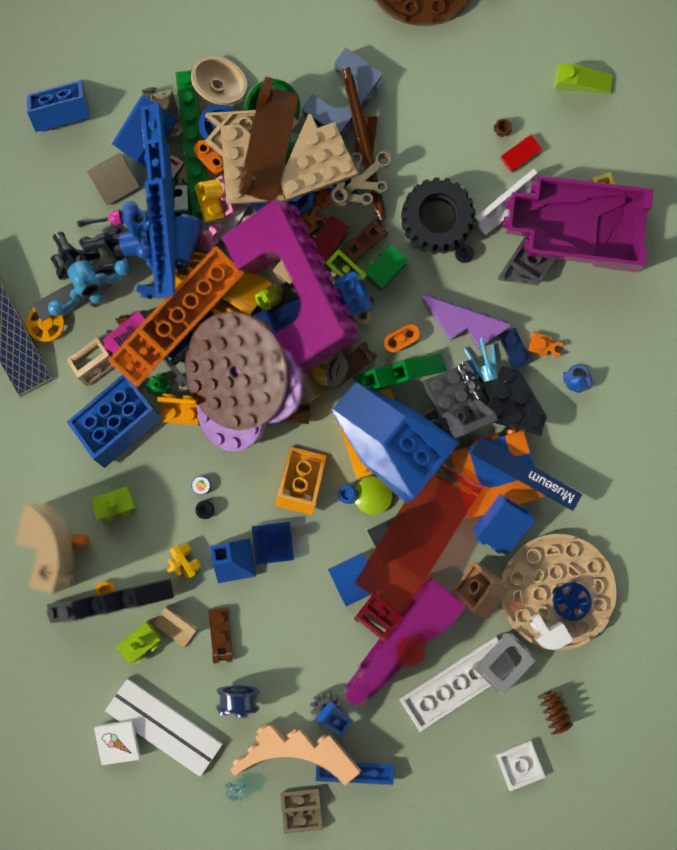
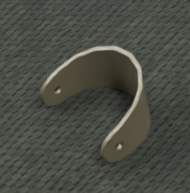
[151,89,183,138]

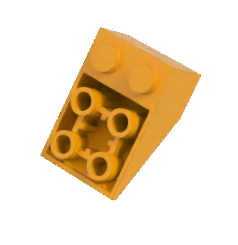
[210,271,273,316]

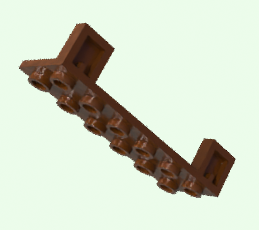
[238,76,298,202]

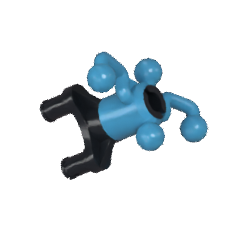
[48,232,130,316]

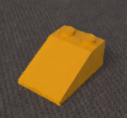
[275,446,327,515]

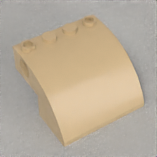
[15,503,76,594]

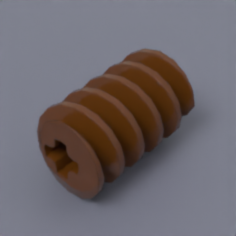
[537,690,573,735]

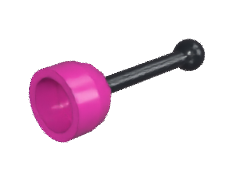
[77,210,123,227]

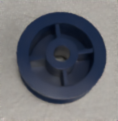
[216,685,260,718]

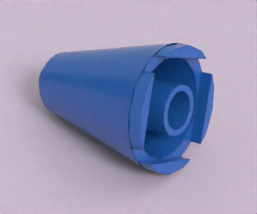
[174,214,202,270]

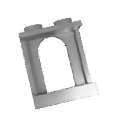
[472,633,535,695]

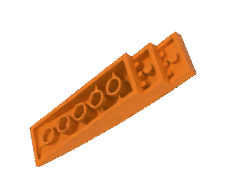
[108,246,244,387]

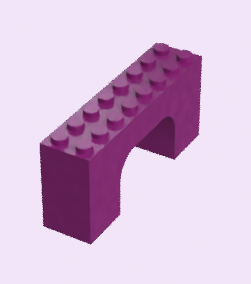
[222,199,361,373]

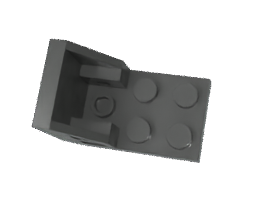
[422,367,498,439]

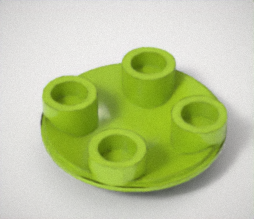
[356,476,393,515]

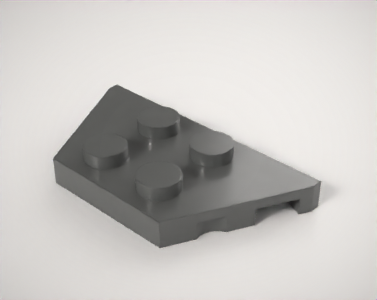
[497,236,555,286]

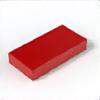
[500,134,542,173]

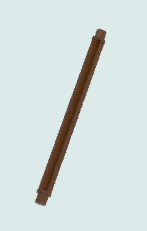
[342,67,386,221]

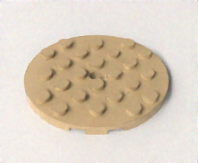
[501,534,617,650]

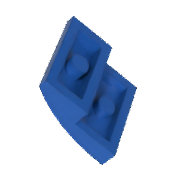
[328,553,380,606]

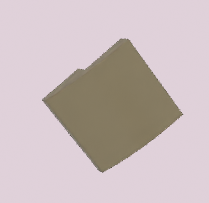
[87,152,140,205]
[280,789,323,834]

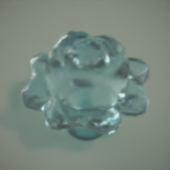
[225,782,245,802]

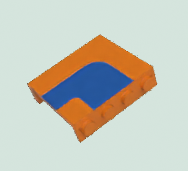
[450,429,543,519]

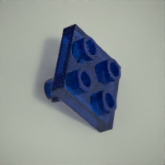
[251,522,294,565]

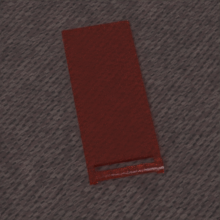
[354,463,484,615]

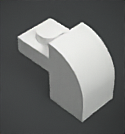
[530,613,573,649]

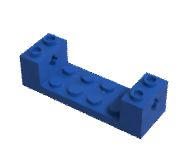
[251,271,374,335]

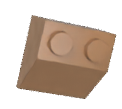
[452,561,510,619]

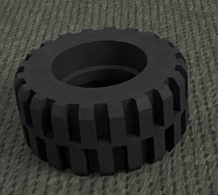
[401,177,476,255]

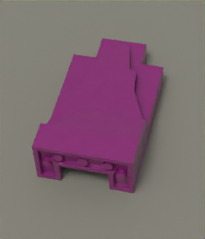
[503,176,654,272]
[344,575,466,706]

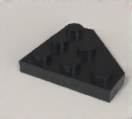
[489,366,547,436]

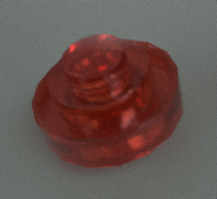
[395,636,426,668]

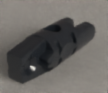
[457,360,490,405]

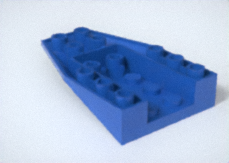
[331,382,460,503]

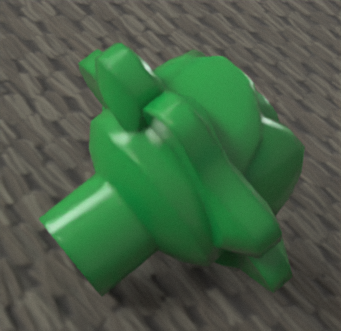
[146,374,170,397]

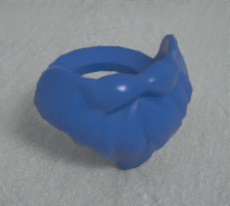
[563,365,593,393]

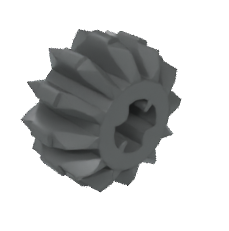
[310,691,343,721]

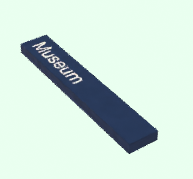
[471,437,583,511]

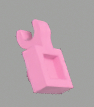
[196,222,223,254]

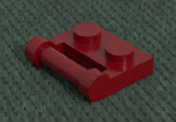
[354,592,405,644]

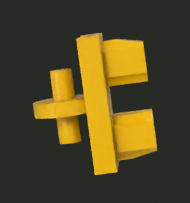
[167,543,202,580]

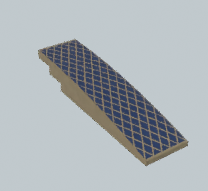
[0,278,53,397]

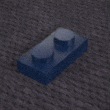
[497,327,532,370]

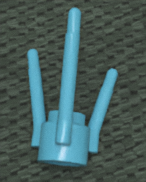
[464,338,499,382]

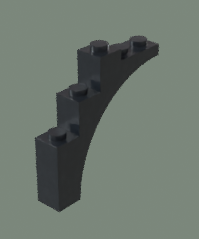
[47,579,174,623]

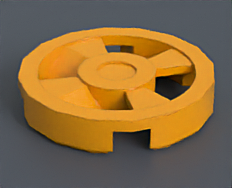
[26,308,65,342]

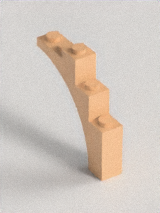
[231,724,362,785]

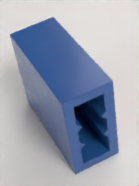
[473,494,535,555]

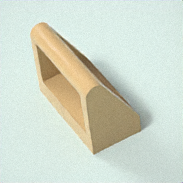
[66,337,114,387]

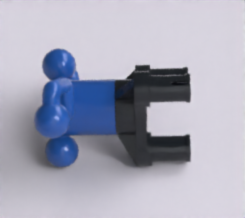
[83,201,153,275]

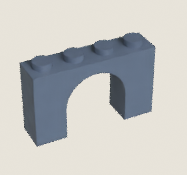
[301,48,383,137]

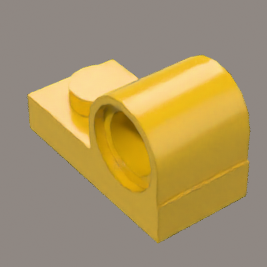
[194,179,225,223]

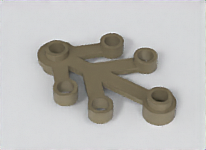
[330,151,391,207]

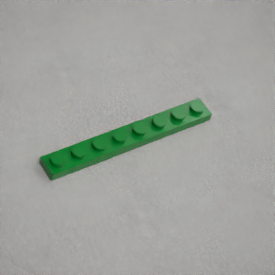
[175,70,208,220]

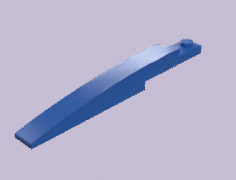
[141,103,175,298]

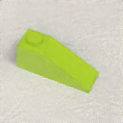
[554,63,613,94]

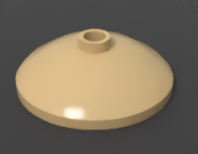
[191,56,247,105]

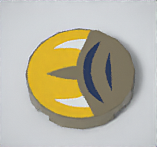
[310,352,348,387]

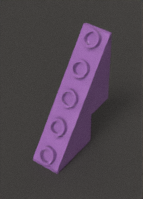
[421,293,510,349]

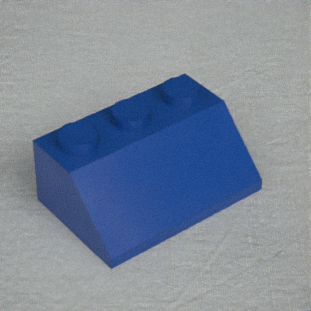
[27,80,90,132]
[112,95,178,168]

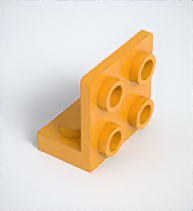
[158,394,199,425]

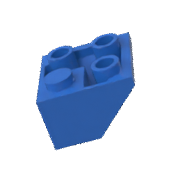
[210,538,256,583]

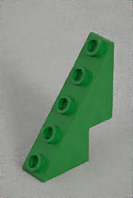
[353,353,447,391]

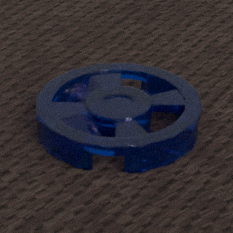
[552,582,592,621]

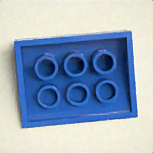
[67,375,163,468]

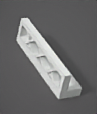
[474,169,537,236]

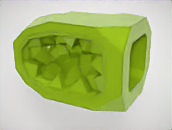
[255,284,284,311]

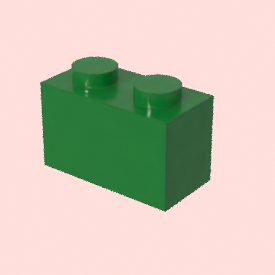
[365,245,408,291]

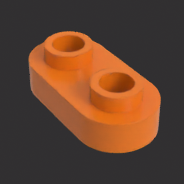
[194,140,224,175]
[384,324,420,353]

